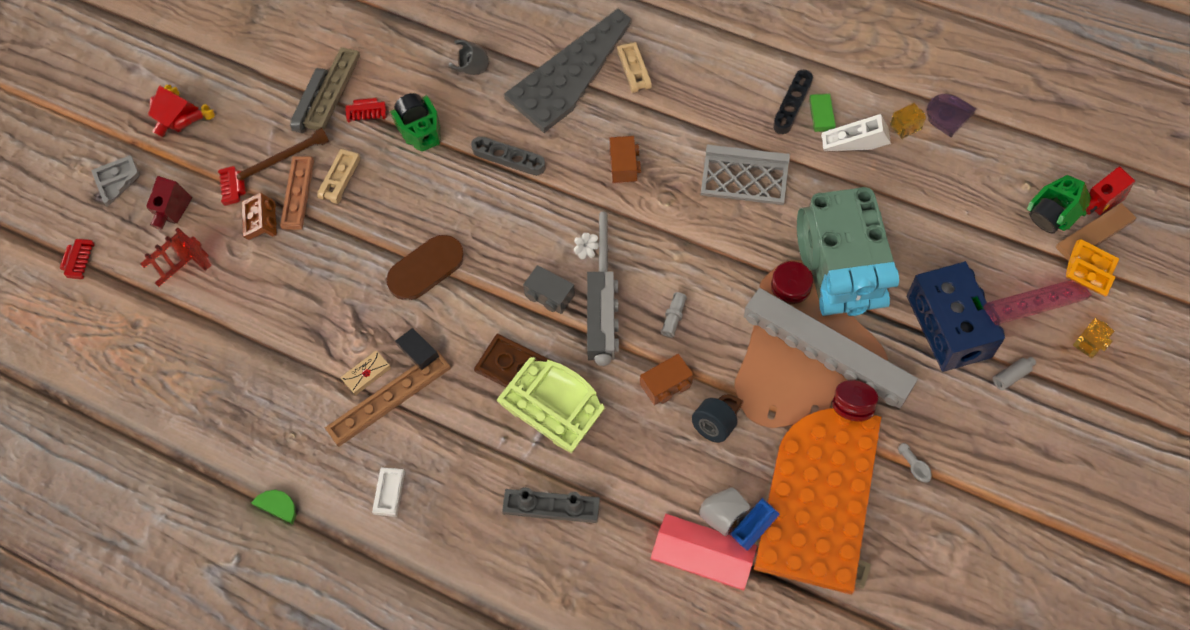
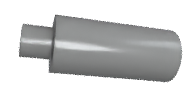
[993,357,1036,391]

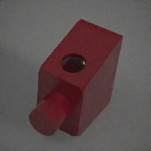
[146,176,193,230]

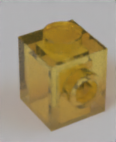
[890,103,926,139]
[1073,318,1115,358]

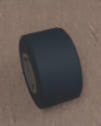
[692,398,738,443]

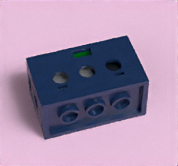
[906,261,1005,372]

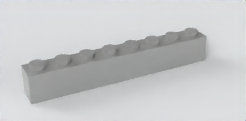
[744,288,918,409]

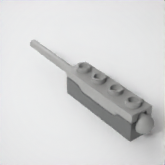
[587,212,619,366]

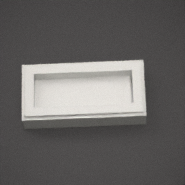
[372,467,405,517]

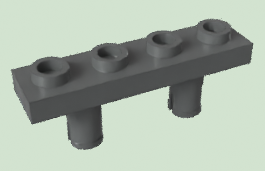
[502,487,600,523]

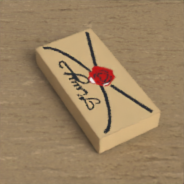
[340,350,391,396]

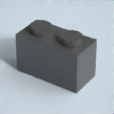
[523,265,575,314]

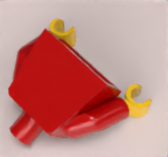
[148,84,215,137]

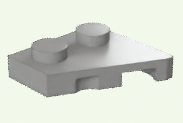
[91,155,140,206]

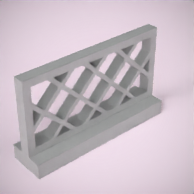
[701,145,790,205]

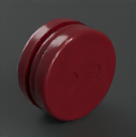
[771,261,813,304]
[832,380,879,421]

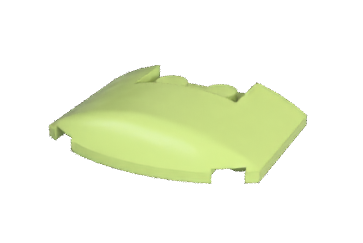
[497,357,604,453]

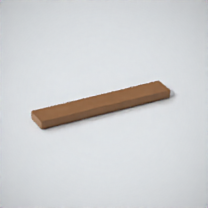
[325,350,451,447]

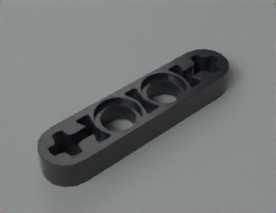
[773,70,813,134]

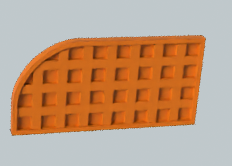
[754,408,881,595]

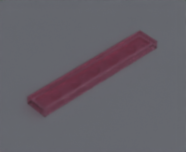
[983,280,1092,325]

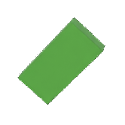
[809,94,836,132]

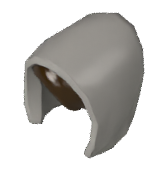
[699,487,750,536]

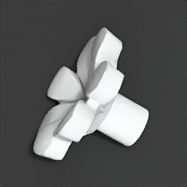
[574,232,599,259]

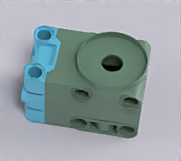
[797,187,899,316]

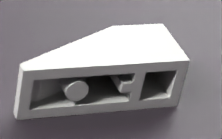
[822,114,891,151]

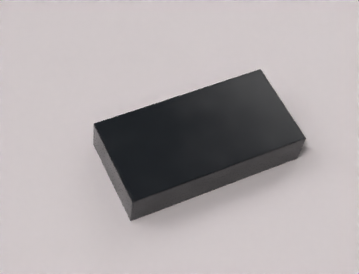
[395,328,439,370]

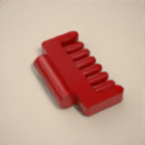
[346,98,386,123]
[218,166,246,206]
[60,239,95,279]

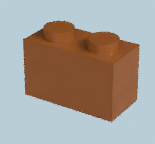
[609,136,641,183]
[640,353,693,406]

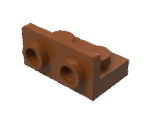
[242,193,277,240]

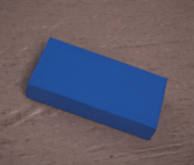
[730,498,780,551]

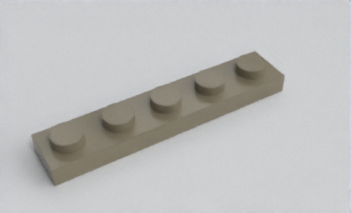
[303,47,360,130]

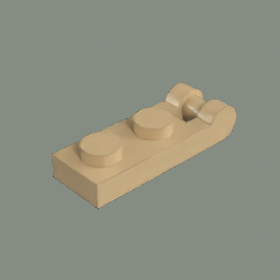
[617,42,652,93]
[317,149,361,204]

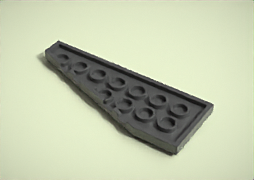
[504,9,631,133]

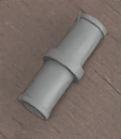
[661,292,687,338]

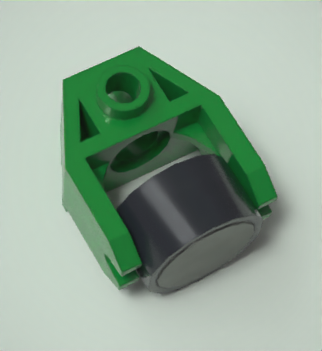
[390,93,440,152]
[1027,175,1091,234]

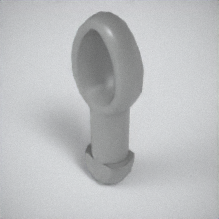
[898,443,932,483]

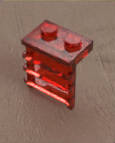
[140,228,211,287]

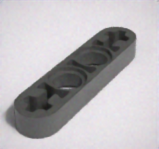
[290,68,329,133]
[471,136,546,176]

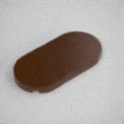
[386,235,464,300]

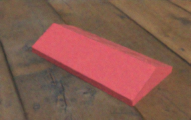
[651,514,757,591]

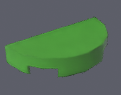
[251,490,296,524]

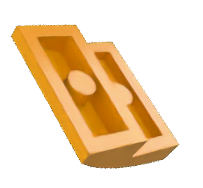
[1066,239,1119,297]

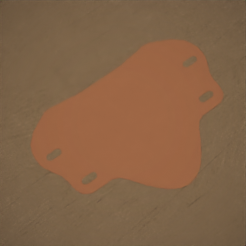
[734,260,888,428]

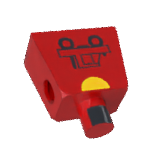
[1086,166,1135,215]

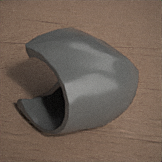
[448,39,489,75]

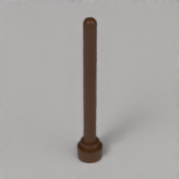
[236,128,329,181]

